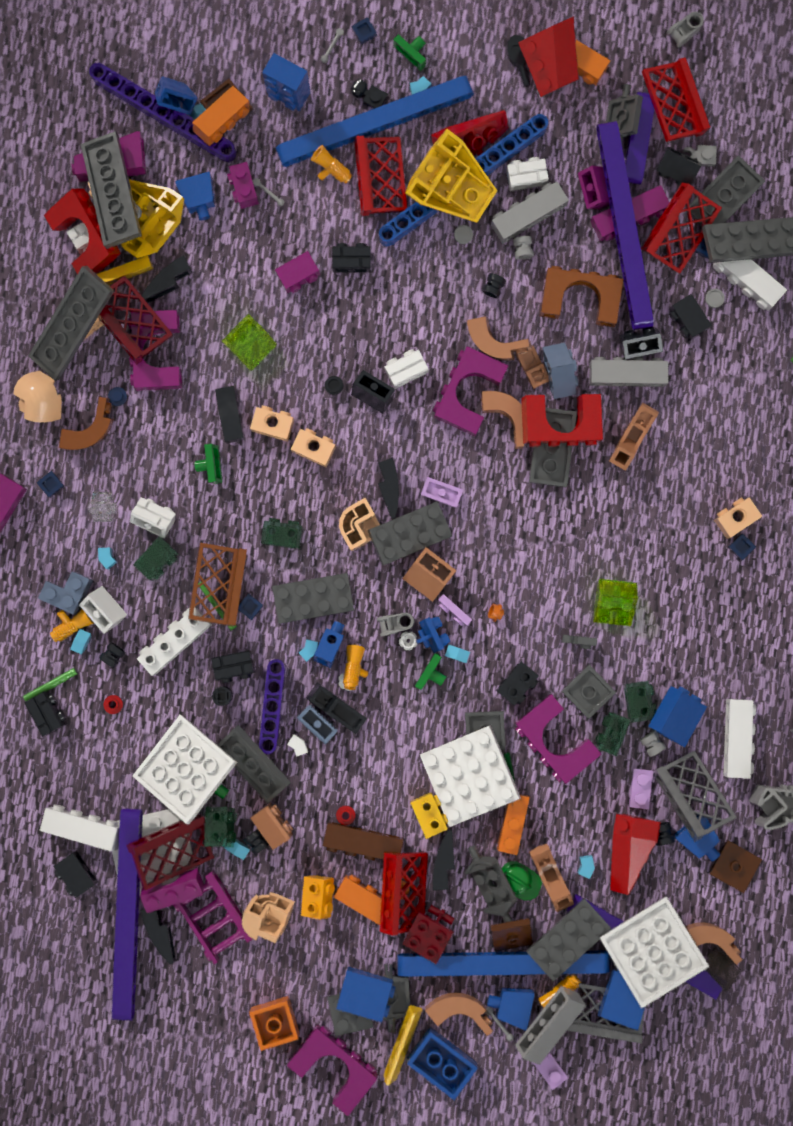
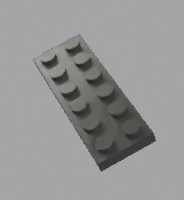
[81,131,142,249]
[702,217,793,263]
[28,266,114,381]

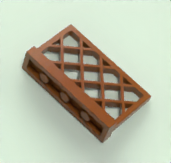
[188,543,247,627]

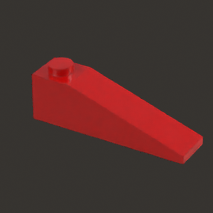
[431,110,509,156]
[610,814,661,895]

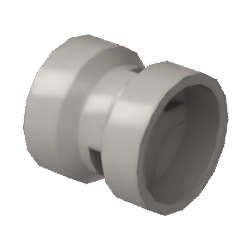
[513,236,534,260]
[640,731,666,757]

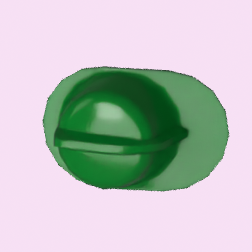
[502,861,542,901]

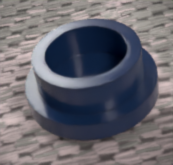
[108,387,127,406]

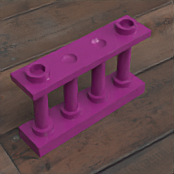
[173,870,252,964]

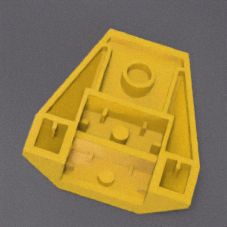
[405,129,497,223]
[121,179,184,258]

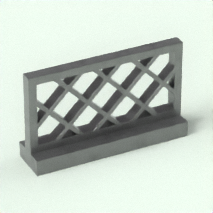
[653,751,737,842]
[567,983,645,1044]

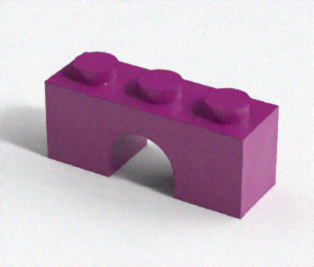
[140,868,204,913]

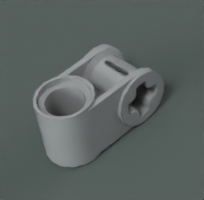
[666,12,704,48]
[376,613,414,637]

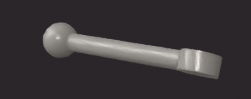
[321,28,343,63]
[253,178,285,206]
[485,1007,514,1041]

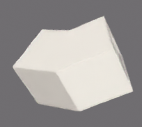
[287,734,308,757]

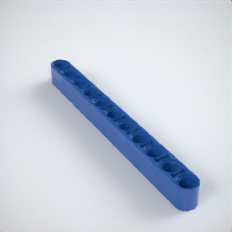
[276,76,474,167]
[379,114,548,246]
[397,950,610,977]

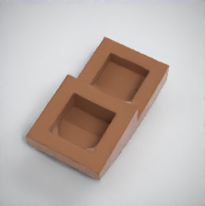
[515,345,549,389]

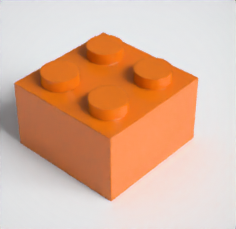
[249,996,300,1051]

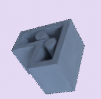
[543,343,579,399]
[38,571,94,615]

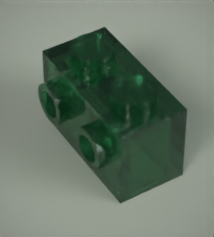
[261,518,303,550]
[133,536,179,581]
[623,680,657,723]
[595,712,631,756]
[204,807,237,848]

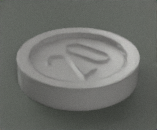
[454,225,473,244]
[705,289,725,308]

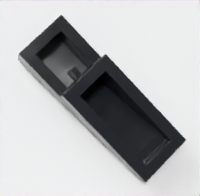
[142,255,193,303]
[215,385,245,444]
[378,458,399,520]
[306,682,367,734]
[432,828,455,891]
[140,907,176,964]

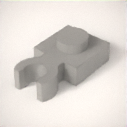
[683,145,717,166]

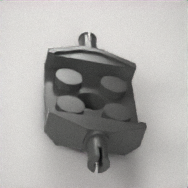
[465,845,517,923]

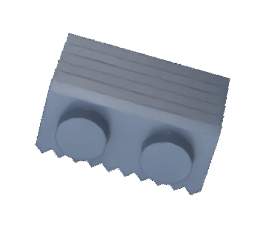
[297,704,338,744]

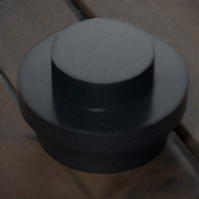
[325,376,344,395]

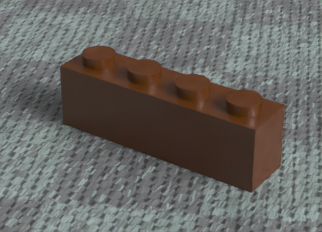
[323,821,404,863]

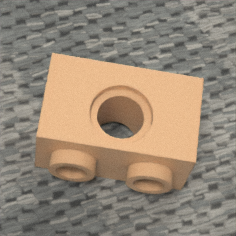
[250,406,294,442]
[291,428,336,467]
[714,497,762,539]

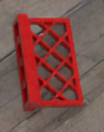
[642,57,711,142]
[354,136,407,216]
[641,183,722,274]
[380,852,428,935]

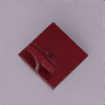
[403,904,455,964]

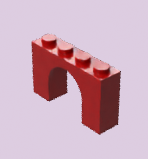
[44,188,121,274]
[521,394,603,447]

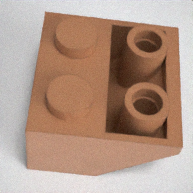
[402,547,457,602]
[250,803,293,850]

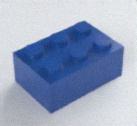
[262,53,311,111]
[407,1026,478,1100]

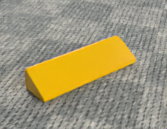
[97,256,154,285]
[383,1005,423,1086]

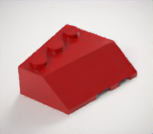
[518,16,579,97]

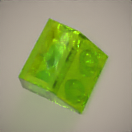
[222,314,277,371]
[593,579,638,626]

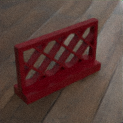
[98,276,173,365]
[127,814,214,891]

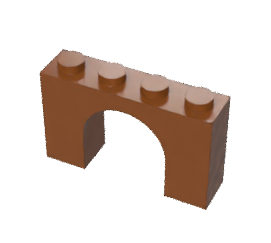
[540,266,623,327]

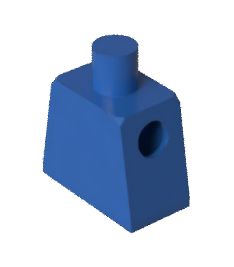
[155,76,198,115]
[175,171,215,221]
[313,621,345,668]
[674,815,720,862]
[487,988,535,1030]

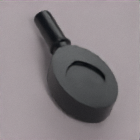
[507,35,531,87]

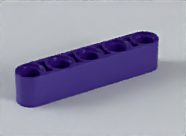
[625,92,654,185]
[259,659,286,754]

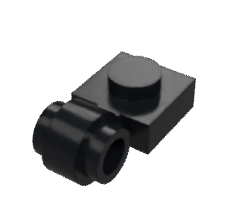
[350,79,388,109]

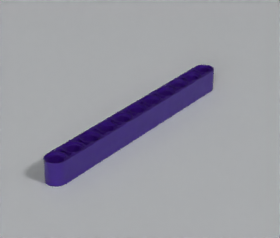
[596,121,654,330]
[112,808,143,1021]

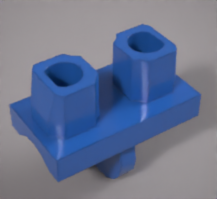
[416,617,450,653]

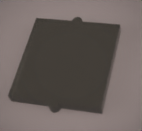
[705,945,741,992]

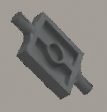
[606,84,643,143]
[383,963,410,1032]

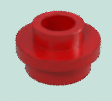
[103,695,123,714]
[336,805,356,825]

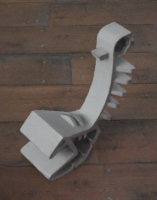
[749,729,793,830]

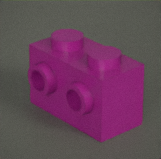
[227,162,259,209]
[578,165,610,210]
[275,251,320,294]

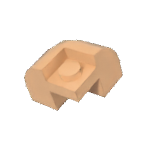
[13,371,62,423]
[339,498,380,551]
[242,892,295,943]

